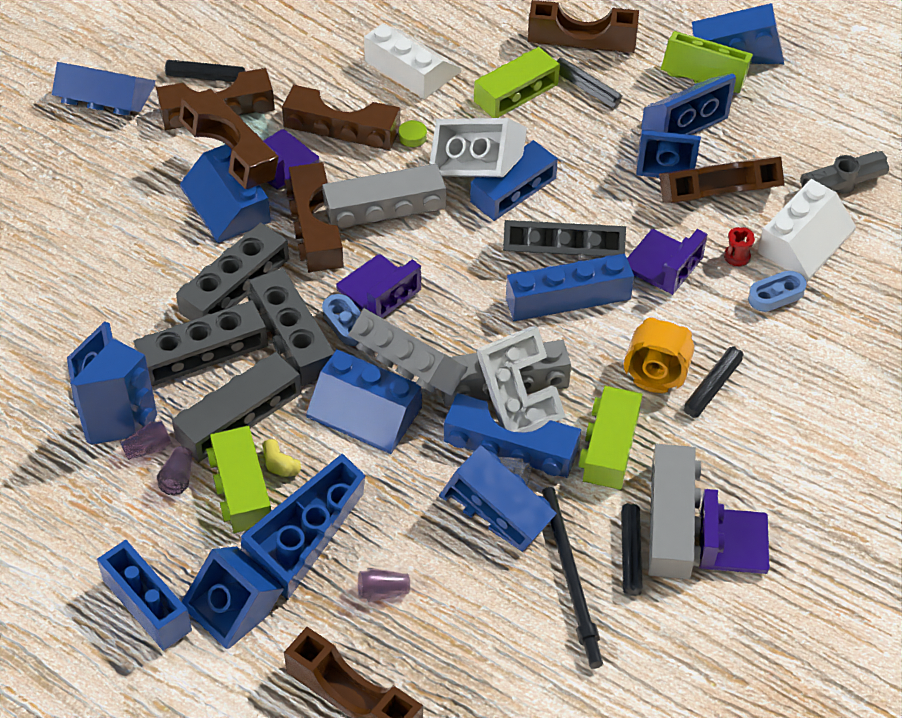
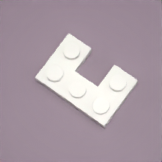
[476,326,566,432]

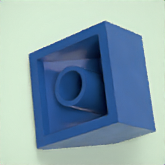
[636,130,701,178]
[182,546,284,649]

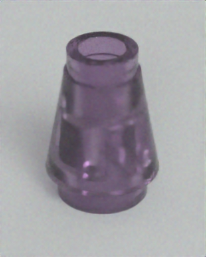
[120,420,173,460]
[157,446,193,496]
[358,567,410,602]

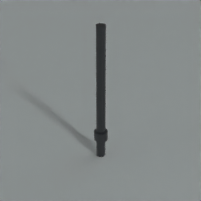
[542,487,603,669]

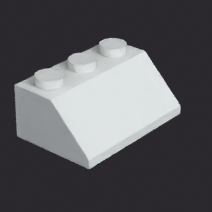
[364,23,461,99]
[429,118,527,177]
[757,179,856,282]

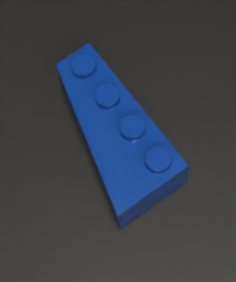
[241,454,366,601]

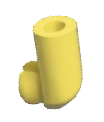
[262,439,301,477]

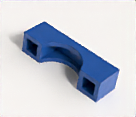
[444,393,581,478]

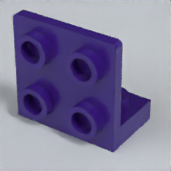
[263,129,319,190]
[627,229,708,295]
[336,254,421,318]
[699,489,770,574]

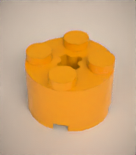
[624,318,694,393]

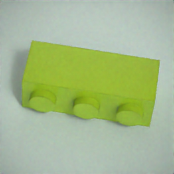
[660,31,753,93]
[474,46,560,118]
[578,385,643,490]
[206,426,272,534]

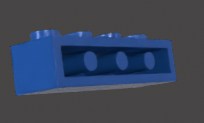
[506,253,634,322]

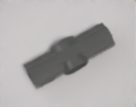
[800,151,889,194]

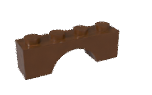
[527,0,639,53]
[156,68,275,131]
[282,85,401,151]
[179,89,279,189]
[659,156,785,203]
[284,162,344,273]
[284,627,423,718]

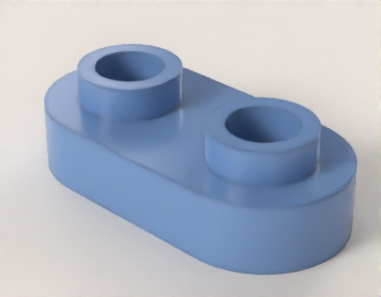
[748,271,807,312]
[322,294,361,346]

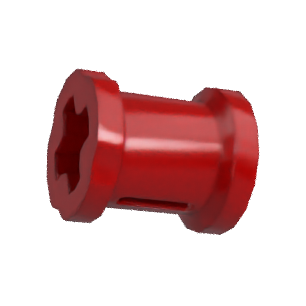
[724,227,755,267]

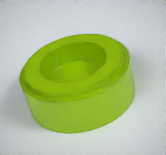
[399,120,427,147]

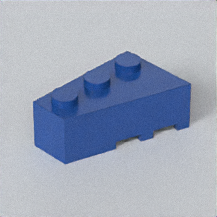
[692,3,784,64]
[439,445,557,552]

